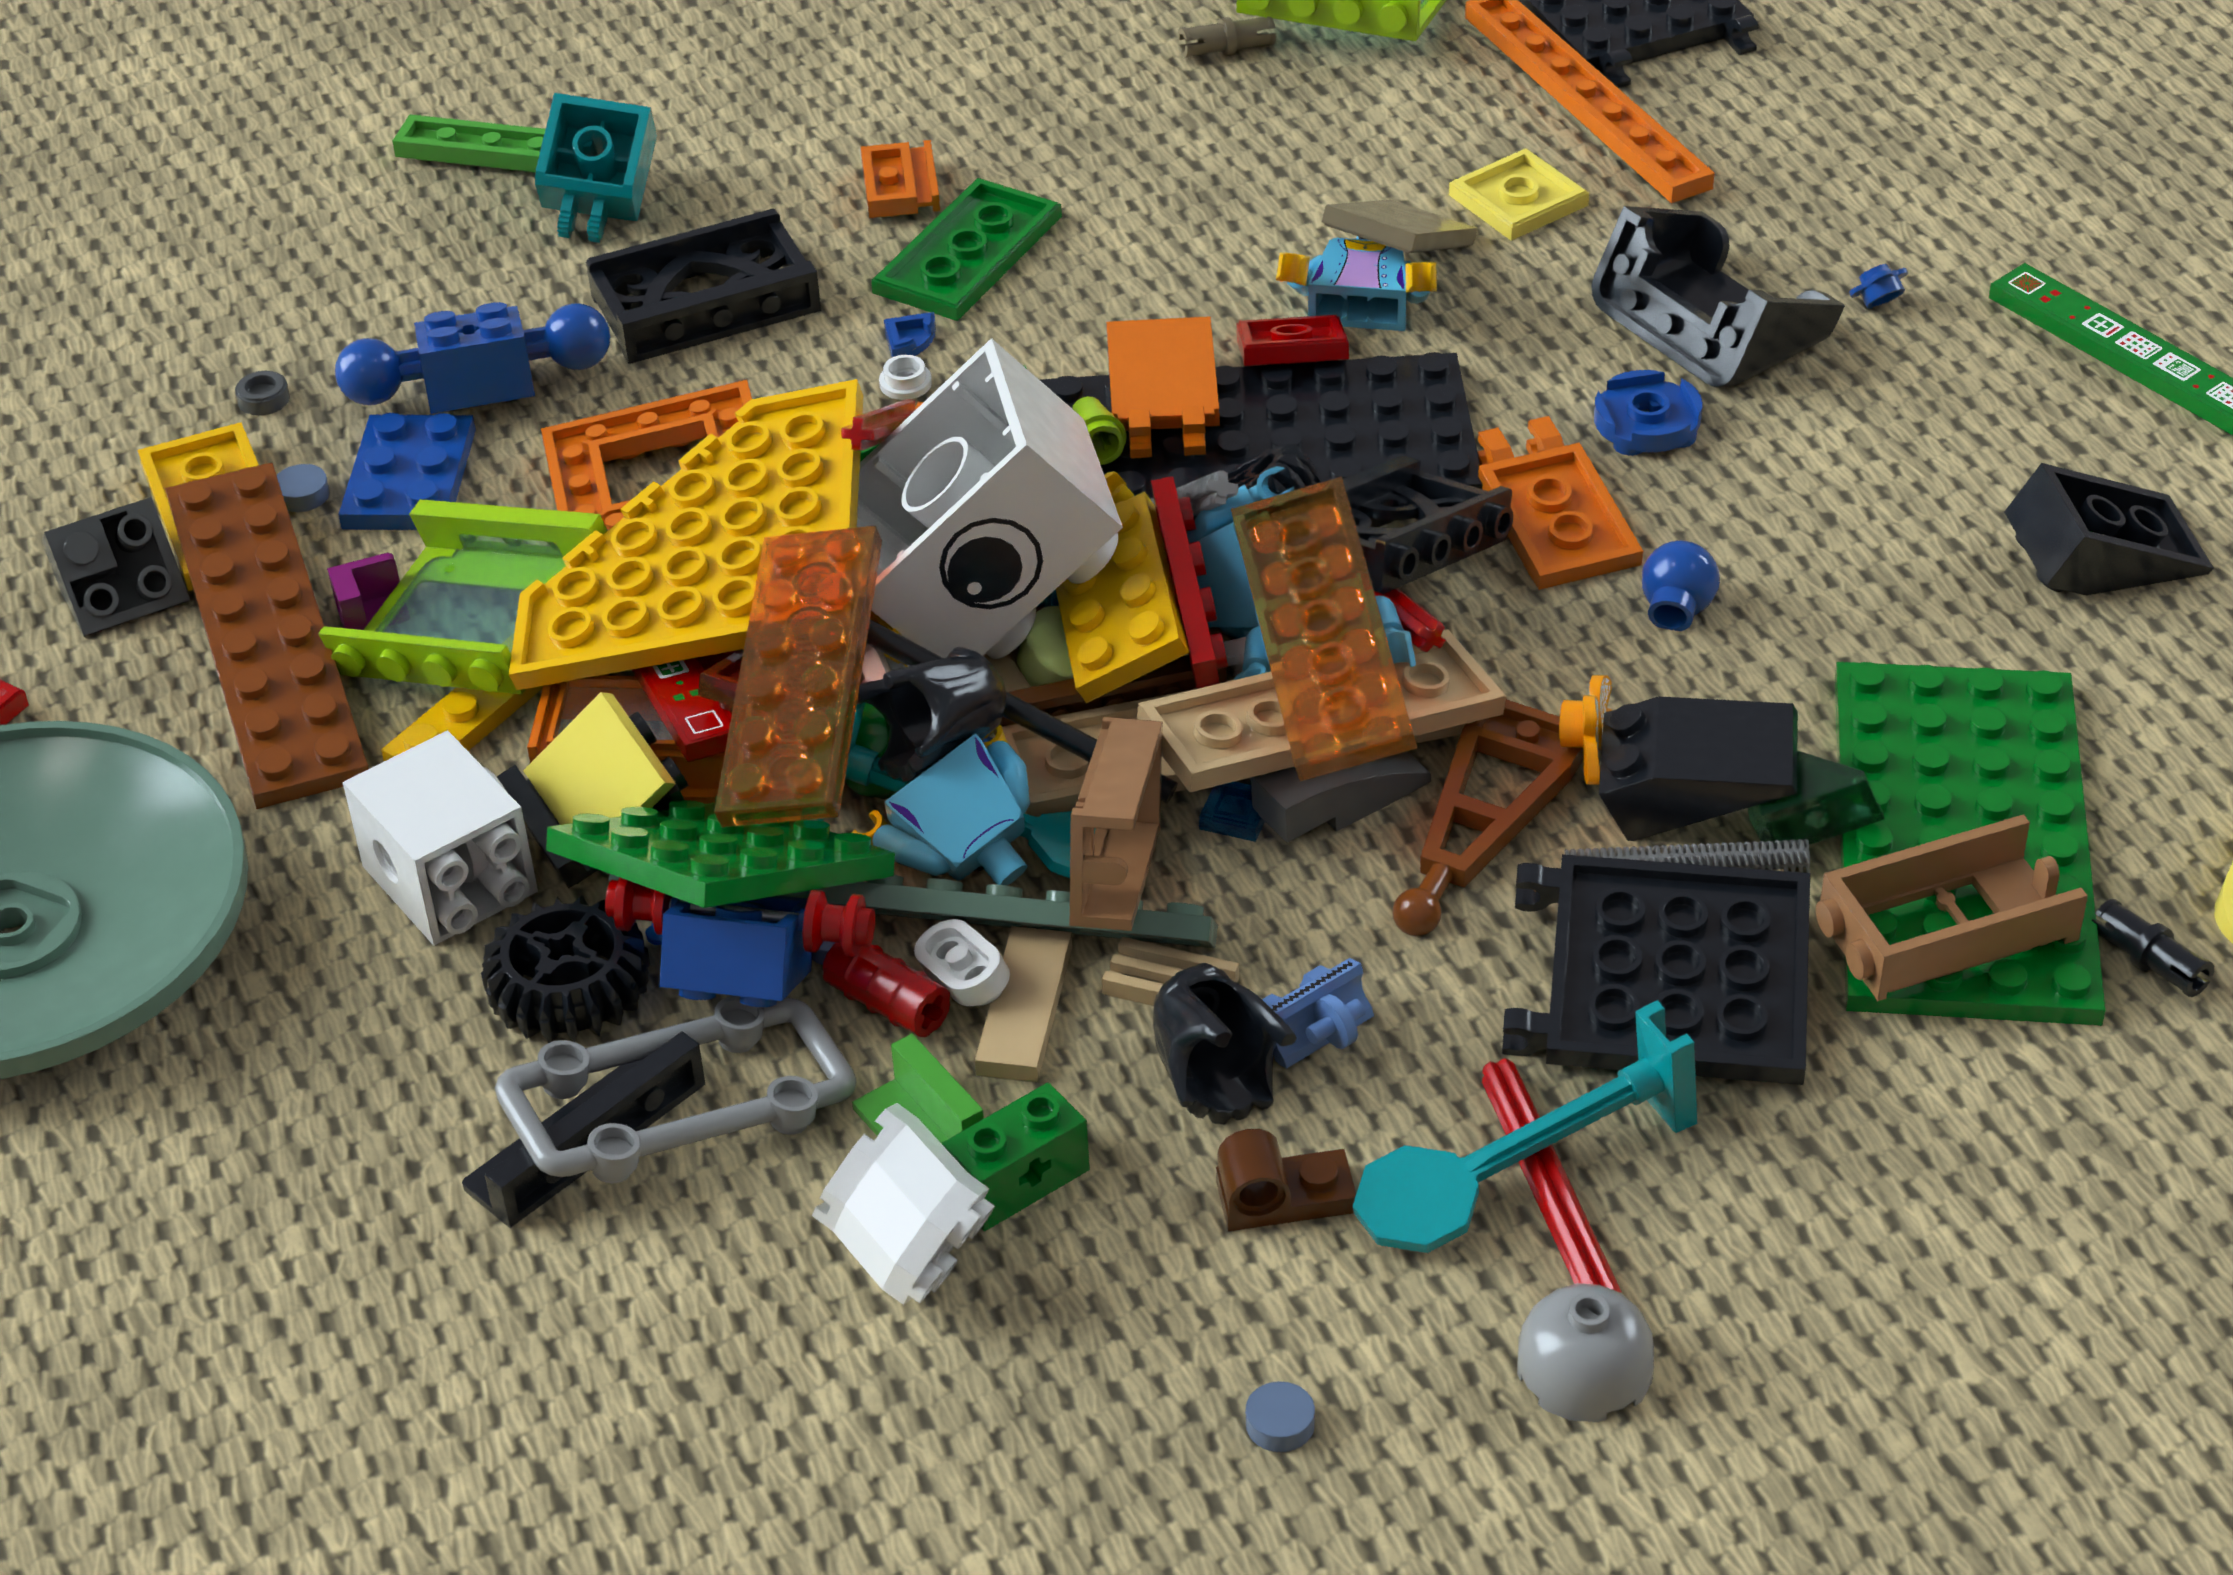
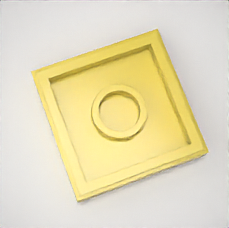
[1449,148,1589,241]
[523,692,676,825]

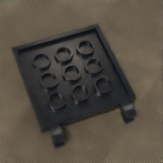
[1519,0,1759,88]
[1502,854,1810,1085]

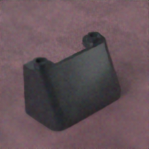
[1592,206,1845,387]

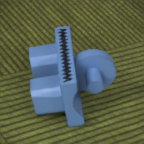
[1262,958,1374,1069]

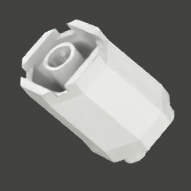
[812,1103,995,1305]

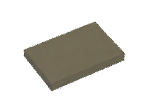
[1322,200,1478,253]

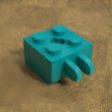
[535,93,657,243]

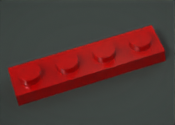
[1151,476,1228,689]

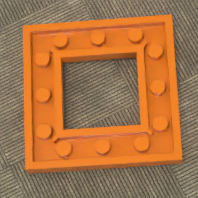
[541,380,752,530]

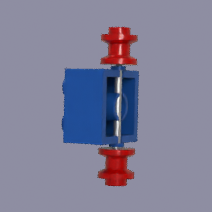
[605,877,875,1007]

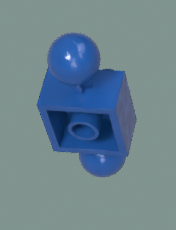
[335,302,610,414]

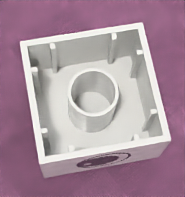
[854,338,1123,659]

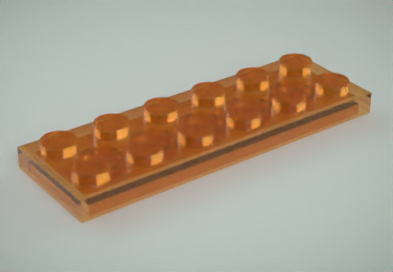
[1231,477,1418,781]
[714,525,882,827]

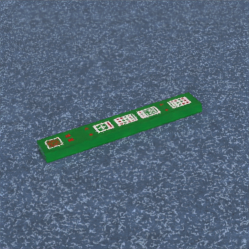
[1989,263,2233,436]

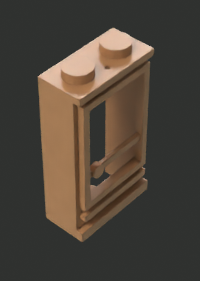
[1069,717,1163,931]
[1816,814,2088,1001]

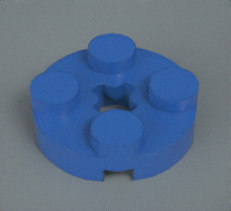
[1594,370,1703,456]

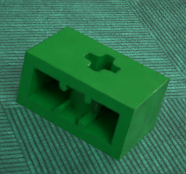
[942,1082,1090,1232]

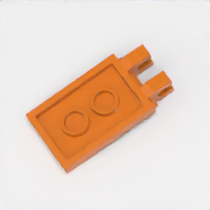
[1107,316,1220,458]
[1477,416,1644,590]

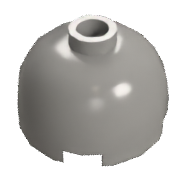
[1517,1283,1654,1422]

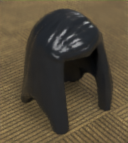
[849,647,1007,781]
[1153,963,1297,1125]

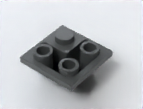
[42,497,190,637]

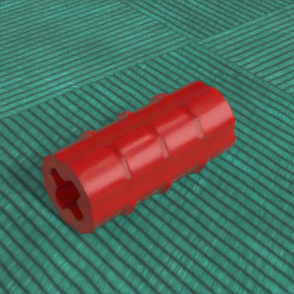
[823,942,950,1037]

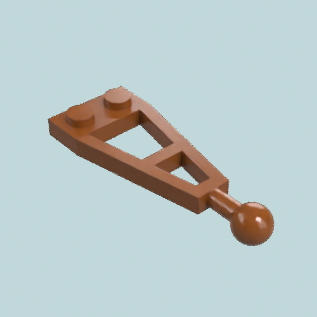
[1392,699,1584,936]

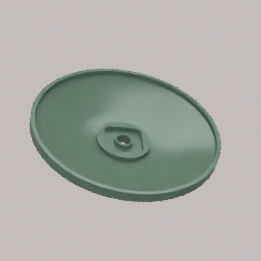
[0,721,248,1079]

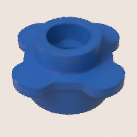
[1849,264,1908,309]

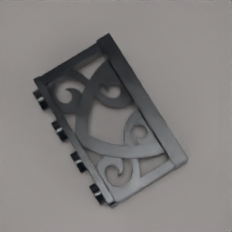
[586,209,821,364]
[1272,455,1513,594]

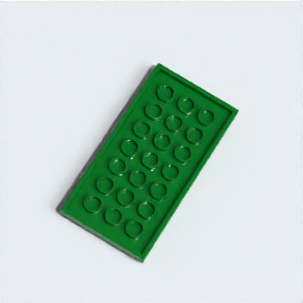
[1835,662,2105,1026]

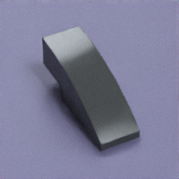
[1250,742,1431,843]

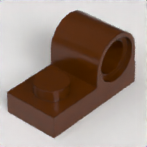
[1216,1129,1356,1232]

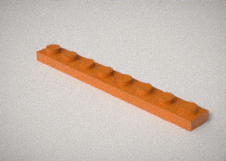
[1465,0,1715,204]

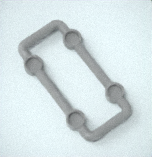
[495,996,857,1183]

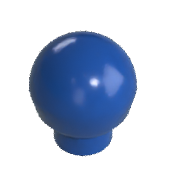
[1642,540,1720,631]

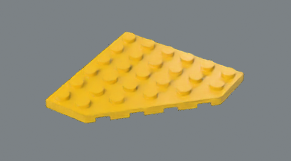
[509,379,863,690]

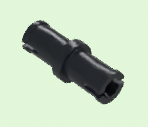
[2092,899,2215,997]

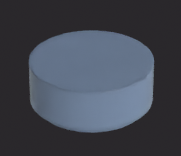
[277,464,330,512]
[1245,1382,1315,1452]

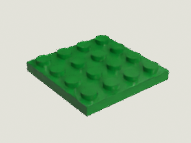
[546,794,895,908]

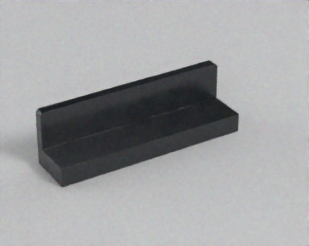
[462,1031,706,1228]

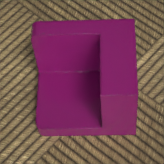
[327,553,413,631]

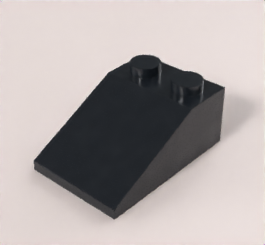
[2004,463,2214,596]
[1599,696,1798,841]

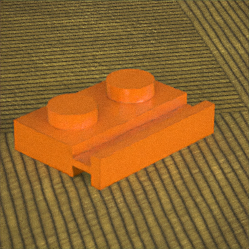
[861,140,940,218]

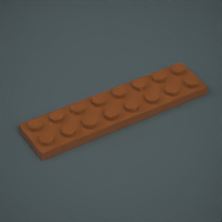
[165,462,369,809]

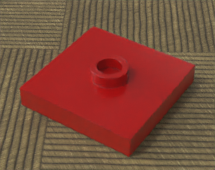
[1236,315,1349,366]

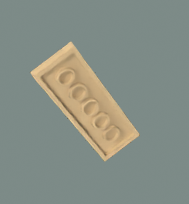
[1137,629,1506,792]

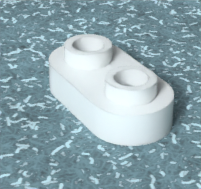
[914,919,1010,1006]

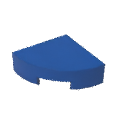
[884,312,936,358]

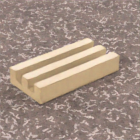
[1102,937,1239,1006]

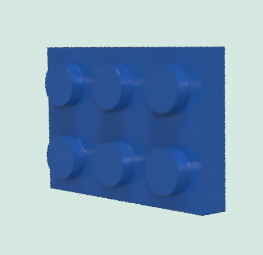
[338,413,476,530]

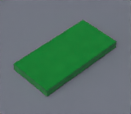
[871,178,1062,321]

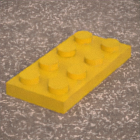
[137,422,259,591]
[1056,491,1190,703]

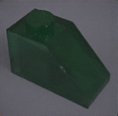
[1747,750,1885,845]

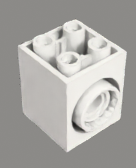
[343,730,538,945]

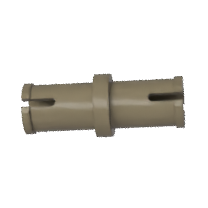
[1178,17,1276,58]

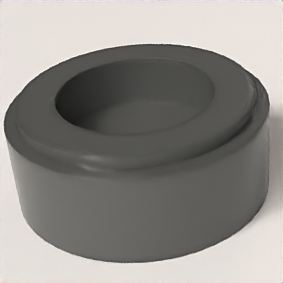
[235,371,290,416]

